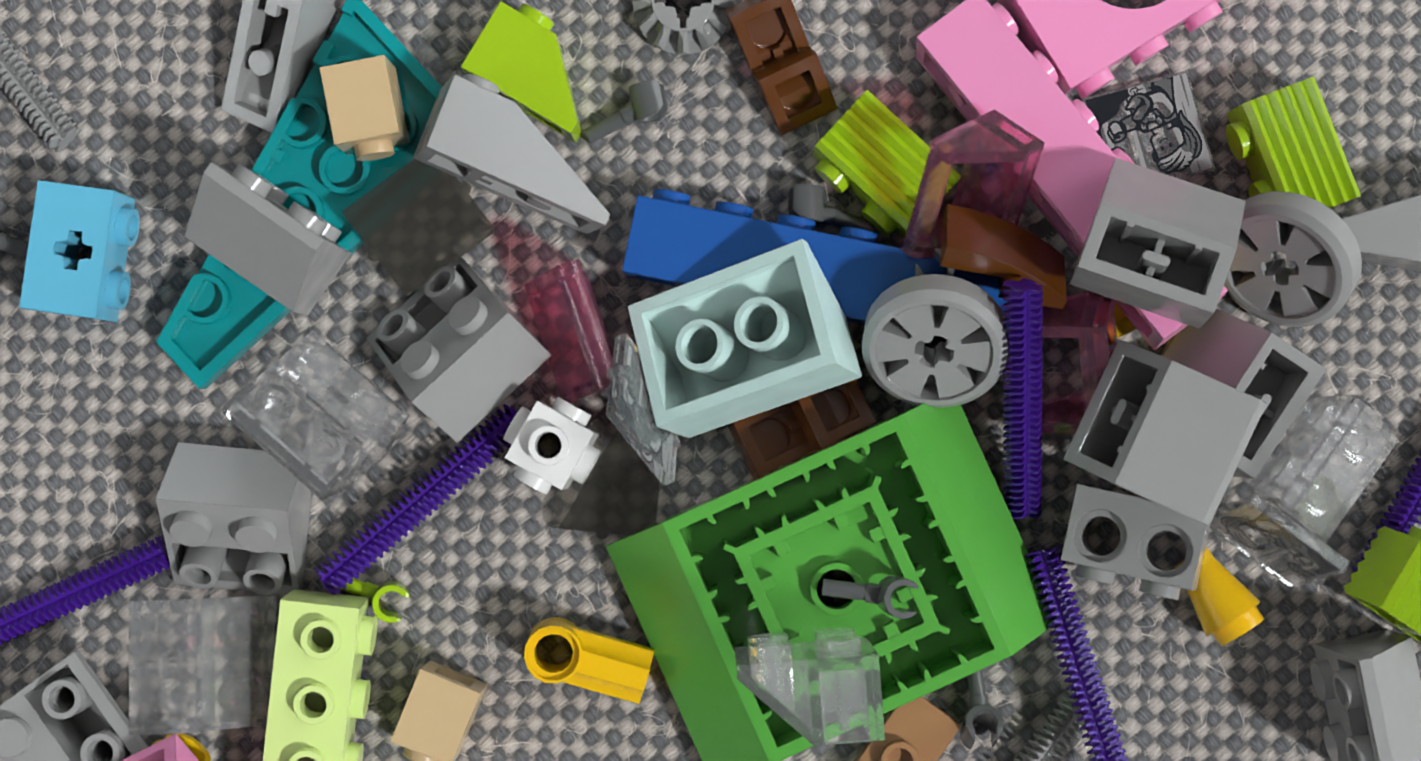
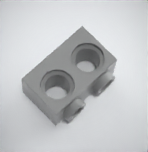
[1061,484,1211,600]

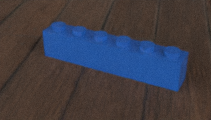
[622,189,1008,342]

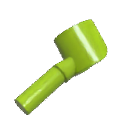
[340,578,410,623]

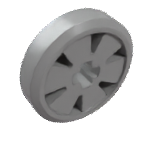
[1224,191,1362,327]
[862,274,1008,408]

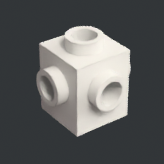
[503,397,601,494]

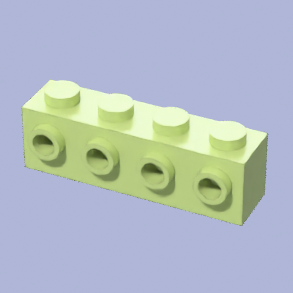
[263,589,378,761]

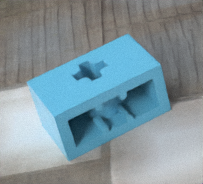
[19,180,140,322]

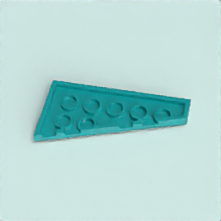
[156,0,442,389]

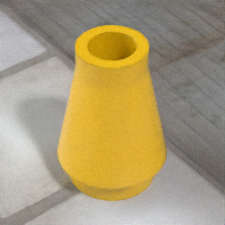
[1174,546,1265,646]

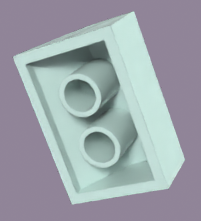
[628,239,862,438]

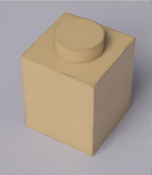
[319,55,410,161]
[390,660,488,761]

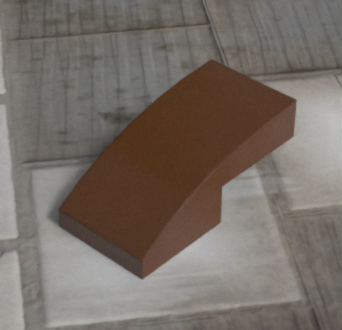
[724,0,838,135]
[940,204,1067,309]
[727,379,876,479]

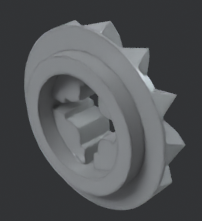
[633,0,734,55]

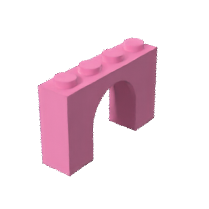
[997,0,1244,99]

